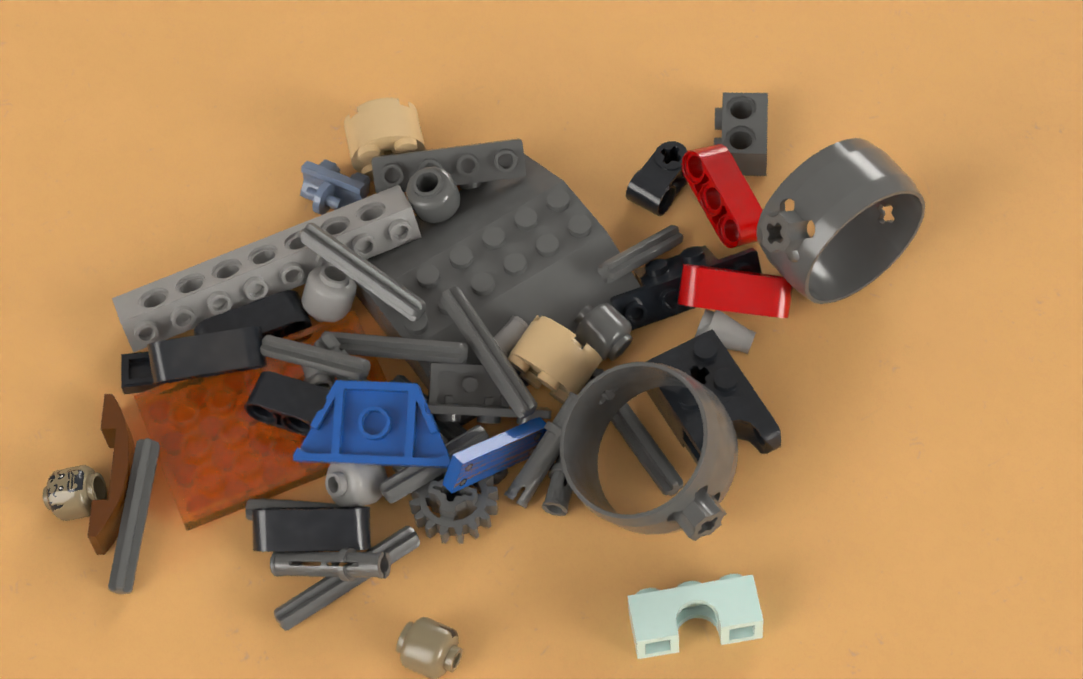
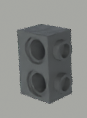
[714,92,768,176]

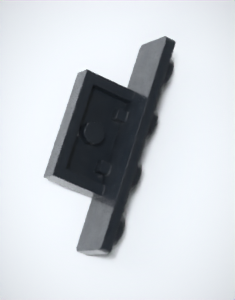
[610,245,762,331]

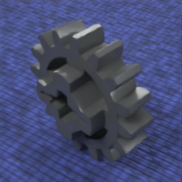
[409,472,499,544]

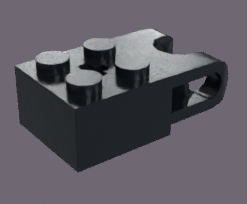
[646,329,781,464]

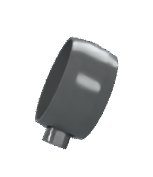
[756,138,925,304]
[560,362,738,541]

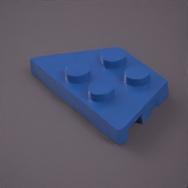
[293,380,451,468]

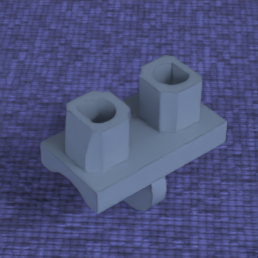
[300,159,370,215]

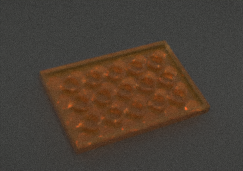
[134,310,388,531]

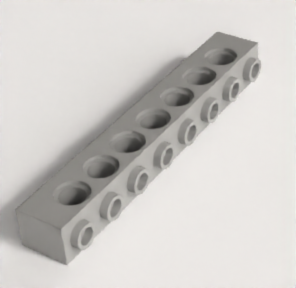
[112,185,422,352]

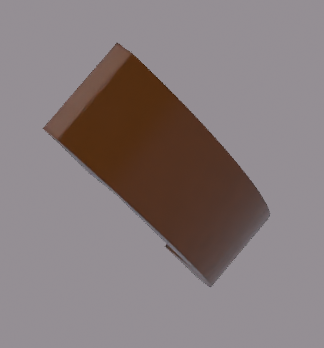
[88,394,135,555]

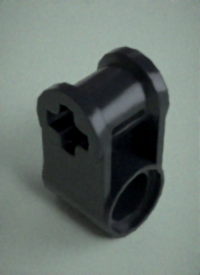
[626,141,688,216]

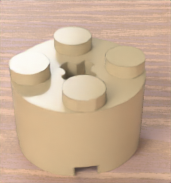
[344,98,425,182]
[507,315,602,404]

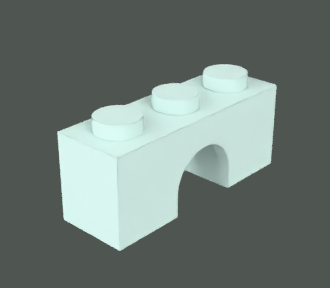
[628,574,763,659]

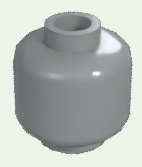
[301,264,357,323]
[325,463,387,507]

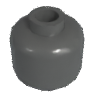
[406,166,460,223]
[574,303,633,361]

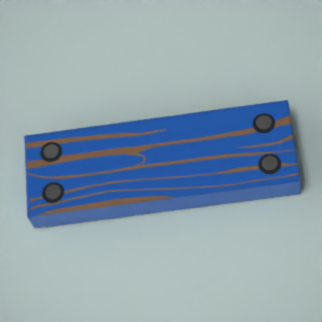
[442,417,547,493]

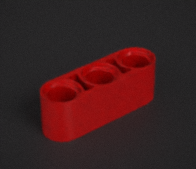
[682,144,763,248]
[678,264,793,318]

